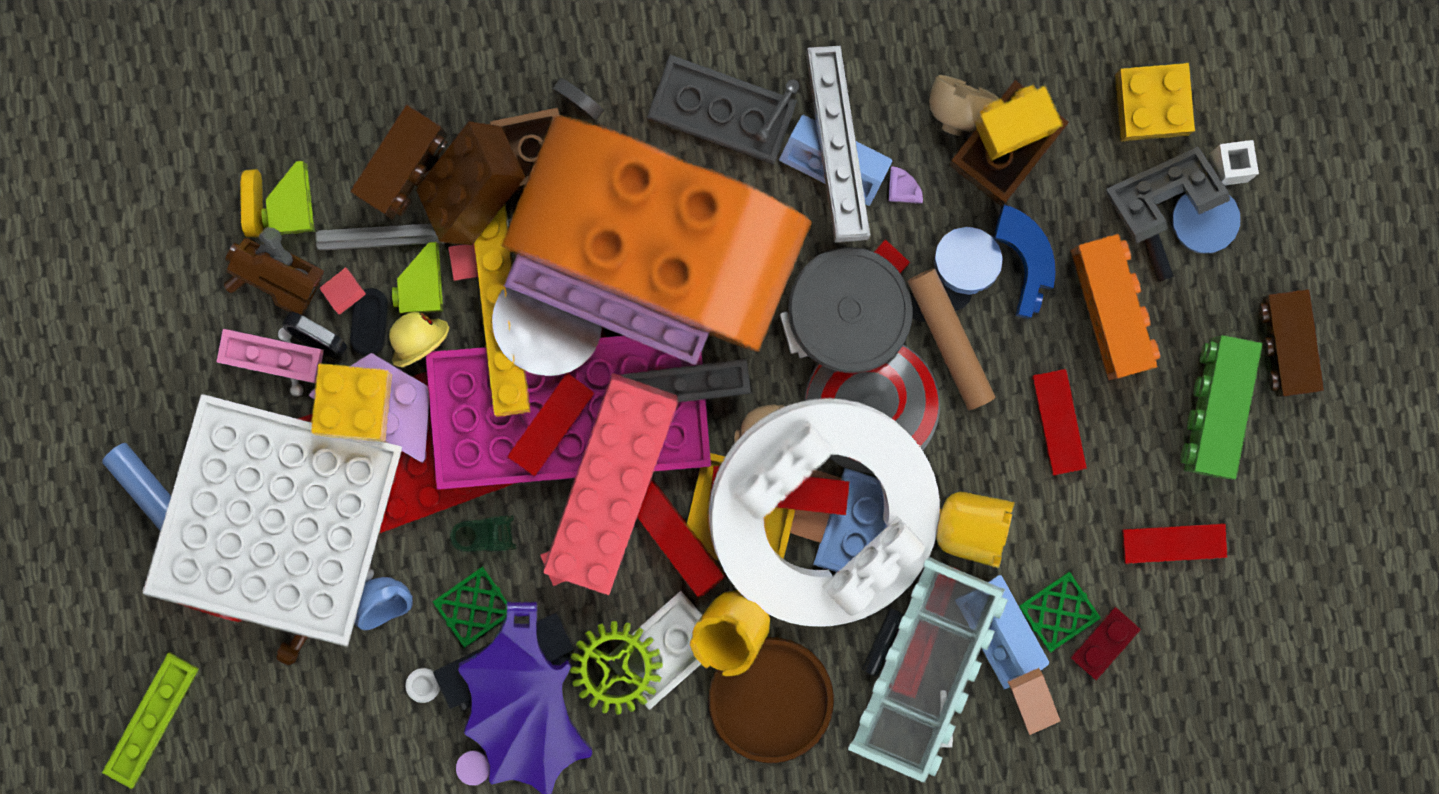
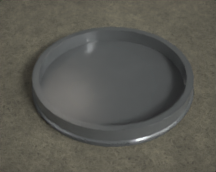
[788,247,913,373]

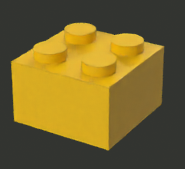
[1115,63,1195,141]
[975,85,1062,161]
[311,364,392,442]

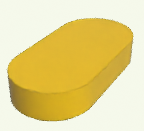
[240,169,263,238]

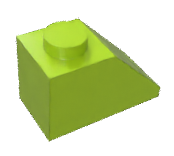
[261,161,315,235]
[392,242,444,315]

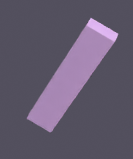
[504,254,709,365]

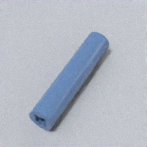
[102,443,171,532]

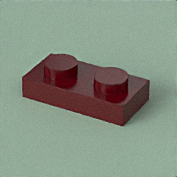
[1070,606,1141,681]

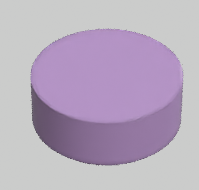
[456,750,490,785]

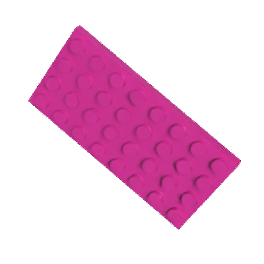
[426,336,711,489]

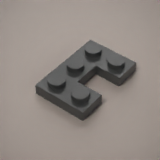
[1106,147,1230,243]

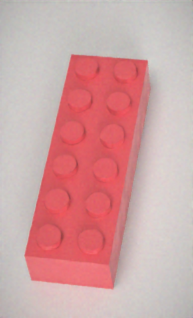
[543,373,678,595]

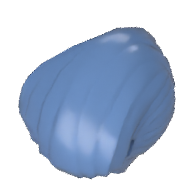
[354,577,413,630]

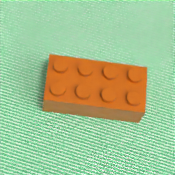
[1070,234,1160,380]

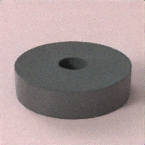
[552,78,604,121]

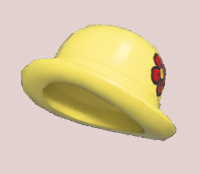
[389,312,449,367]

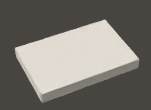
[607,591,702,710]

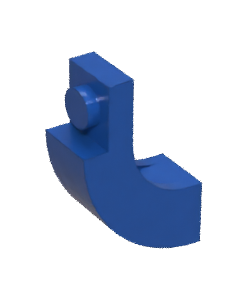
[993,205,1056,319]

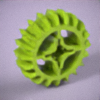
[570,621,663,714]

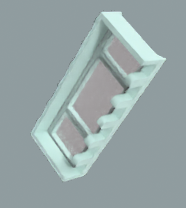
[848,557,1008,783]

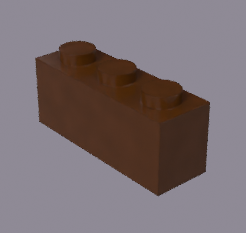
[1259,289,1324,397]

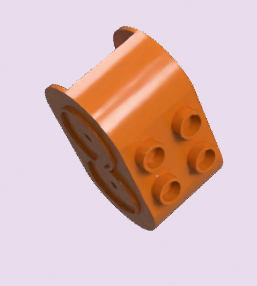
[501,116,811,352]

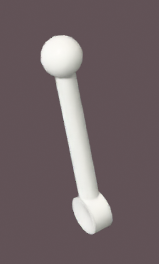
[278,328,304,397]

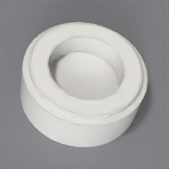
[406,668,440,703]

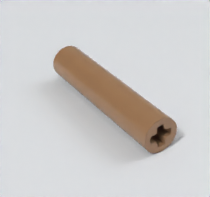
[907,268,995,410]

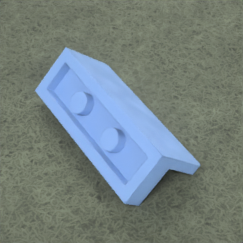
[779,115,892,206]
[955,575,1049,689]

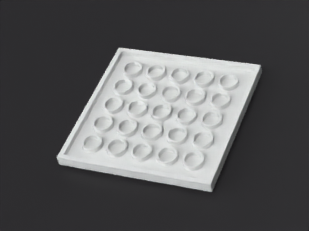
[143,394,402,647]

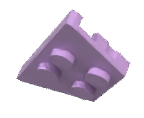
[309,353,430,463]

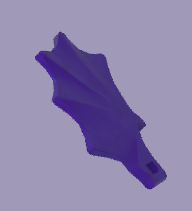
[458,602,592,794]

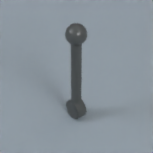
[756,79,799,142]

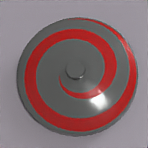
[804,345,940,473]

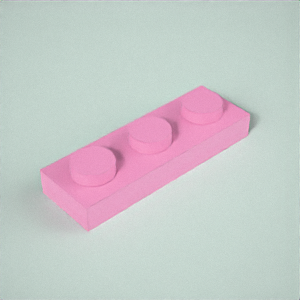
[216,329,324,383]

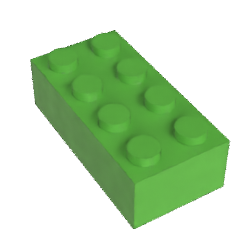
[1180,335,1262,479]

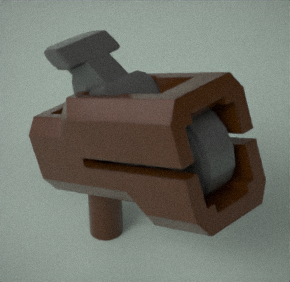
[224,227,324,315]

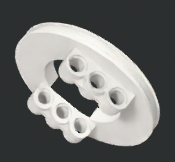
[709,398,940,627]

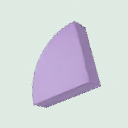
[888,167,923,204]

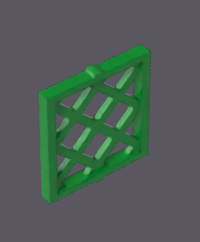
[432,566,508,648]
[1019,572,1101,653]

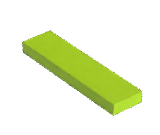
[102,652,199,789]

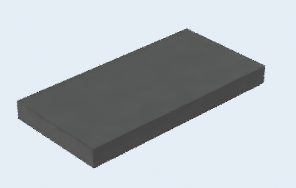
[647,55,797,165]

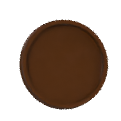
[708,637,834,763]

